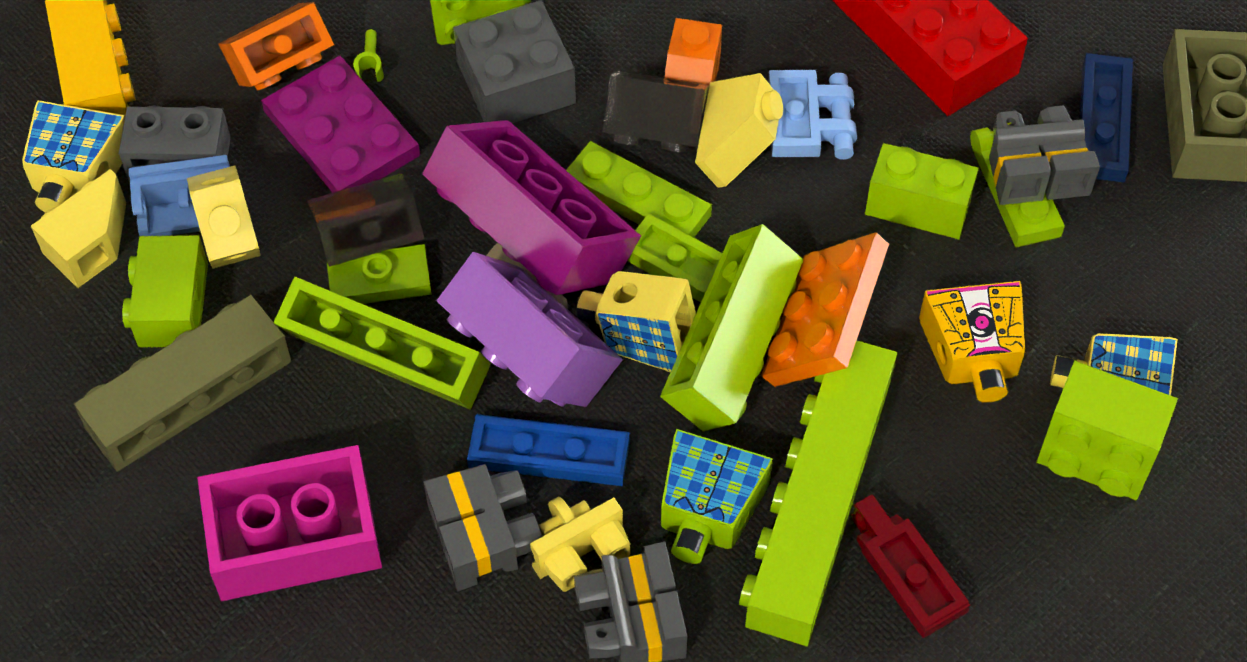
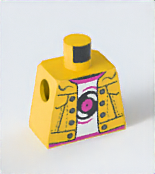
[919,281,1025,402]

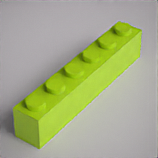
[739,341,898,647]

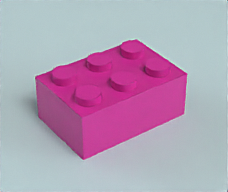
[197,445,382,601]

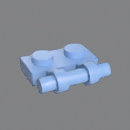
[768,70,857,160]

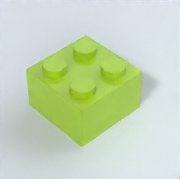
[1036,360,1178,500]

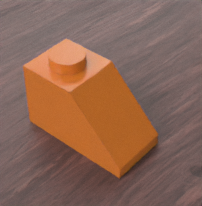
[658,18,722,132]

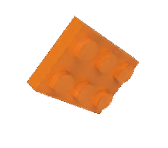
[761,232,889,387]

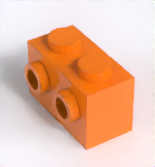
[218,2,334,90]

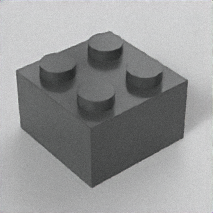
[453,0,576,123]

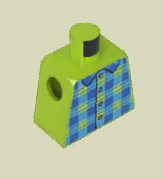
[661,429,773,564]

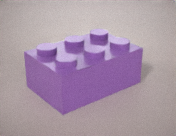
[436,252,623,407]

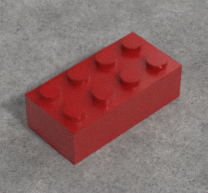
[832,0,1028,116]

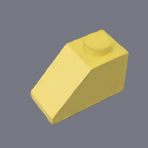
[695,73,783,188]

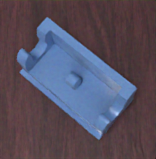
[129,155,230,236]

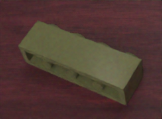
[74,295,291,472]

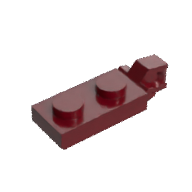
[851,494,971,638]

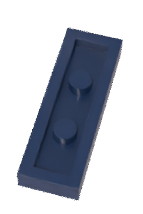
[1079,53,1133,183]

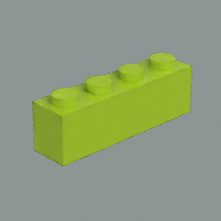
[660,224,803,431]
[274,277,491,410]

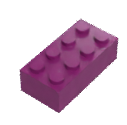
[422,120,641,295]

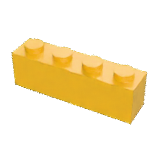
[45,0,136,117]

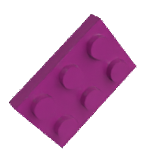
[261,56,420,202]

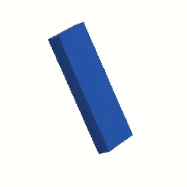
[467,414,630,486]

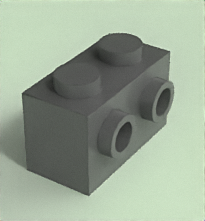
[119,105,231,182]

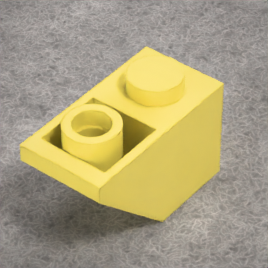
[31,169,126,288]

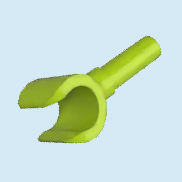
[353,29,384,82]

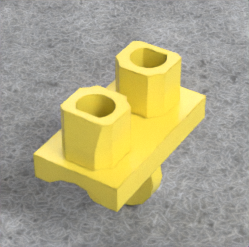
[530,497,630,592]

